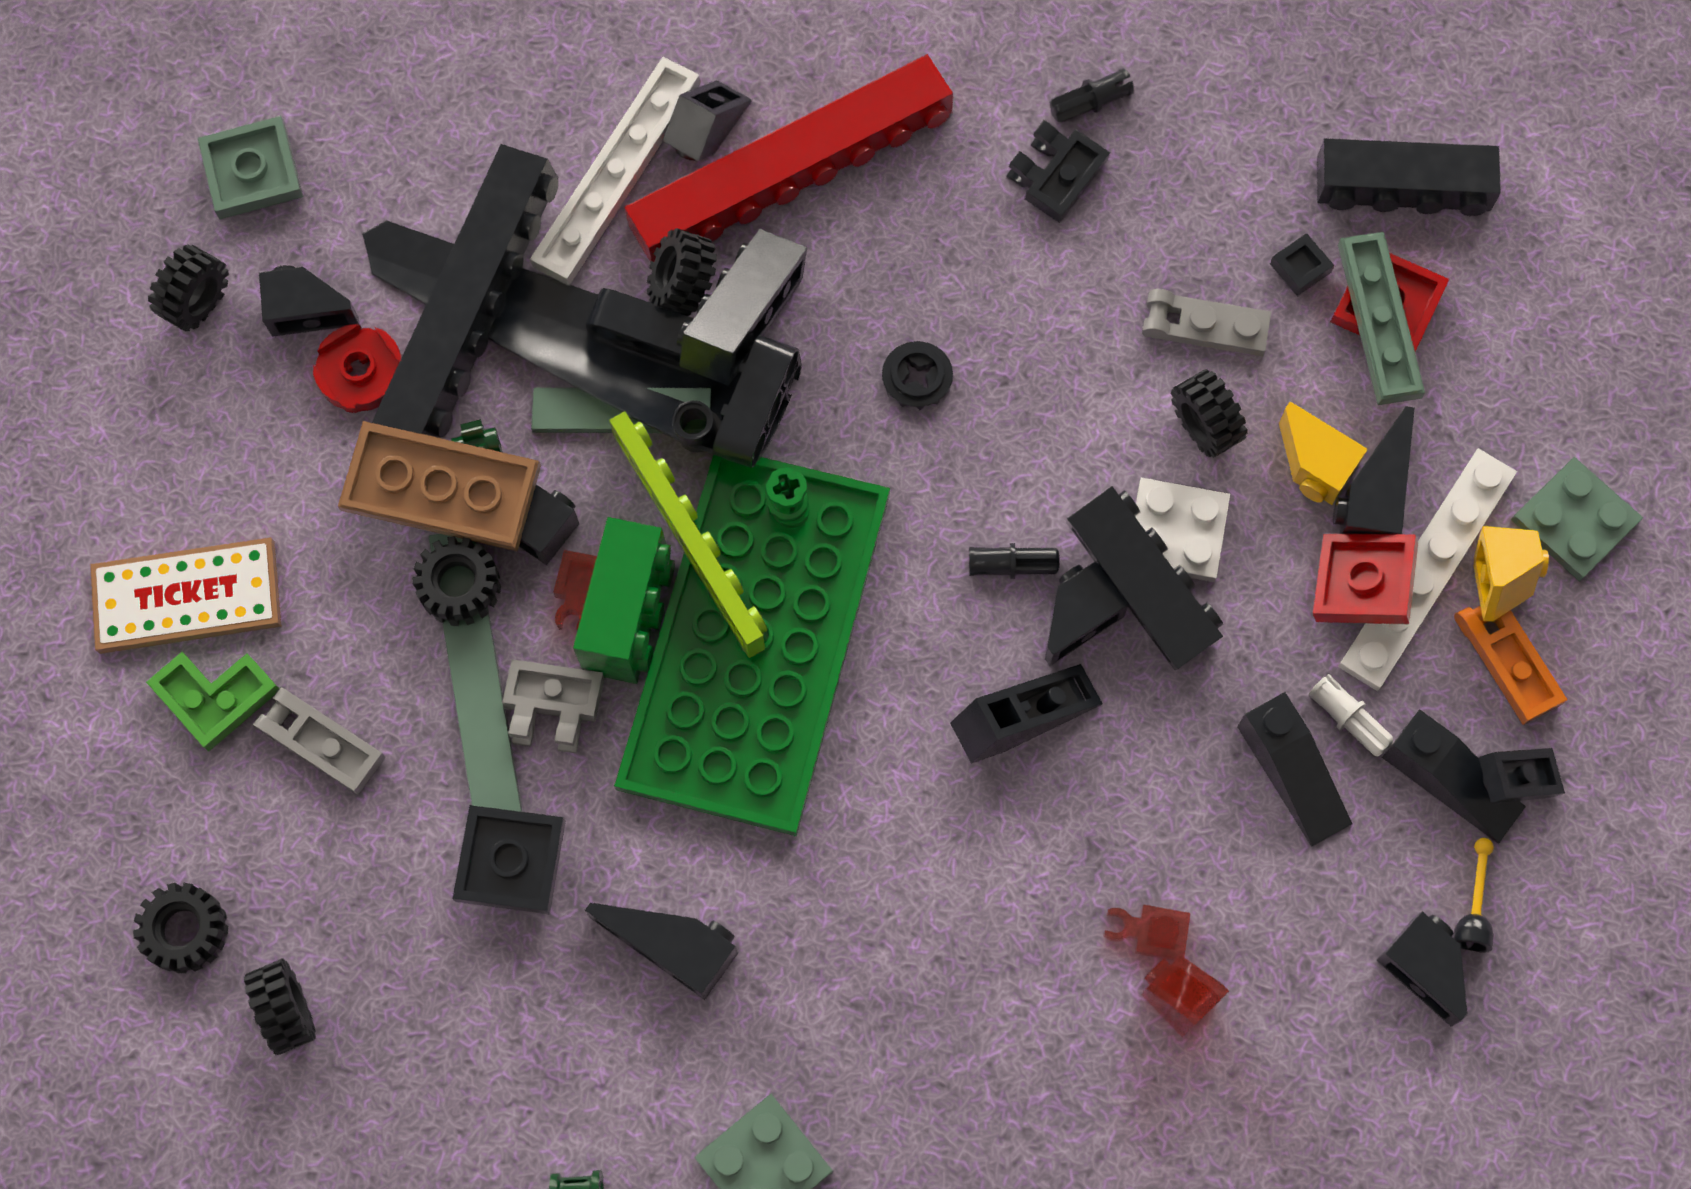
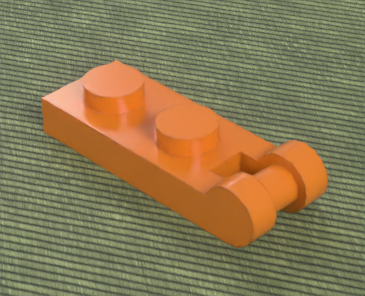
[1454,606,1568,725]

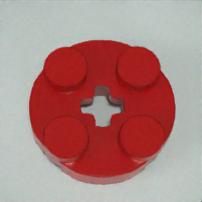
[313,324,402,413]

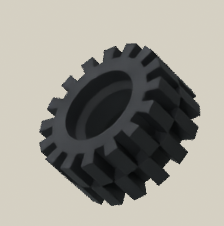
[647,228,717,316]
[148,244,229,331]
[1171,369,1248,458]
[412,536,501,626]
[133,883,228,974]
[244,958,316,1055]

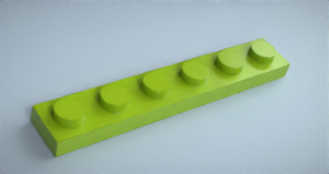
[609,411,767,658]

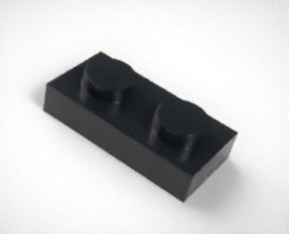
[1479,748,1565,803]

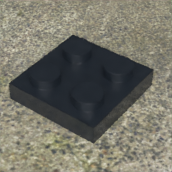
[452,805,566,914]

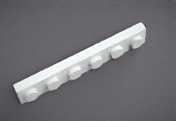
[530,57,701,286]
[1338,448,1517,691]

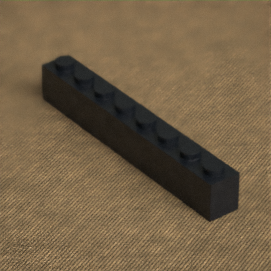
[372,144,559,438]

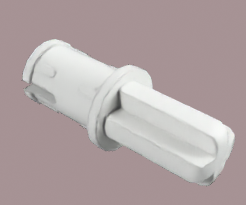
[1308,674,1393,756]

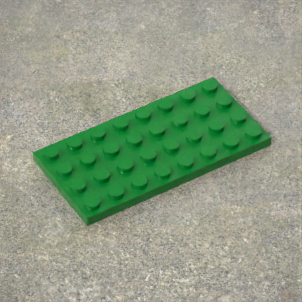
[614,455,890,837]

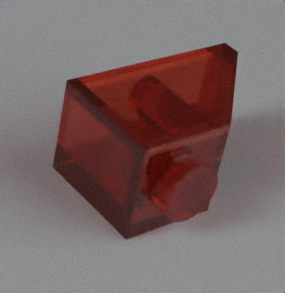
[1141,955,1230,1037]

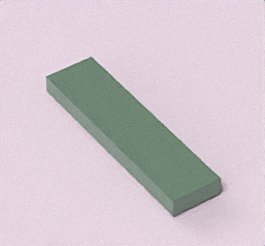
[1338,232,1425,405]
[531,388,711,433]

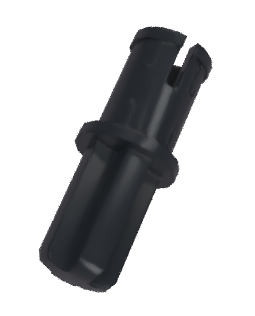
[1049,68,1134,122]
[969,543,1060,579]

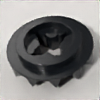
[882,341,953,410]

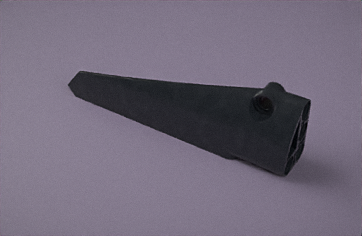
[362,220,802,468]

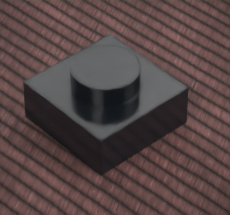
[1270,233,1335,296]

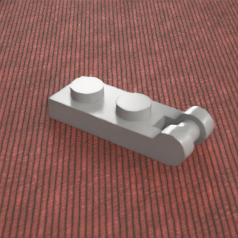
[1142,289,1271,357]
[253,687,386,795]

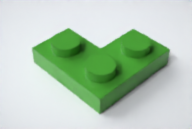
[146,652,279,752]

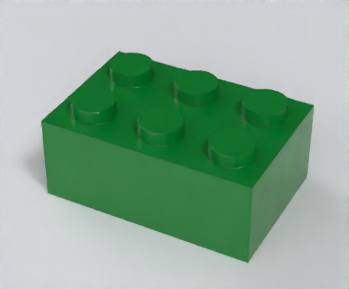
[573,517,675,684]

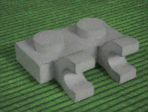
[502,659,604,754]

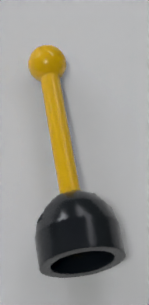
[1453,838,1494,953]

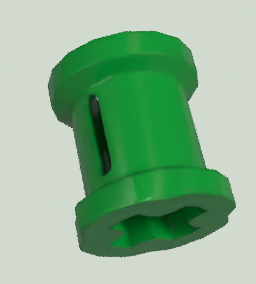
[766,467,808,522]

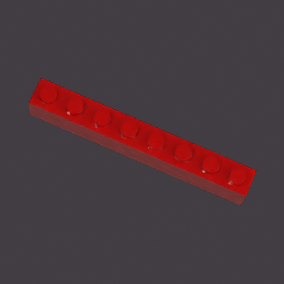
[624,54,953,263]

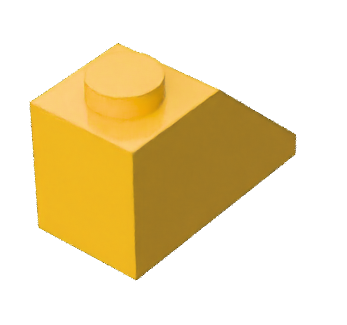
[1279,401,1368,505]
[1473,526,1549,622]

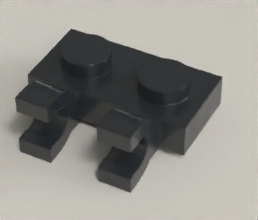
[1006,120,1111,223]

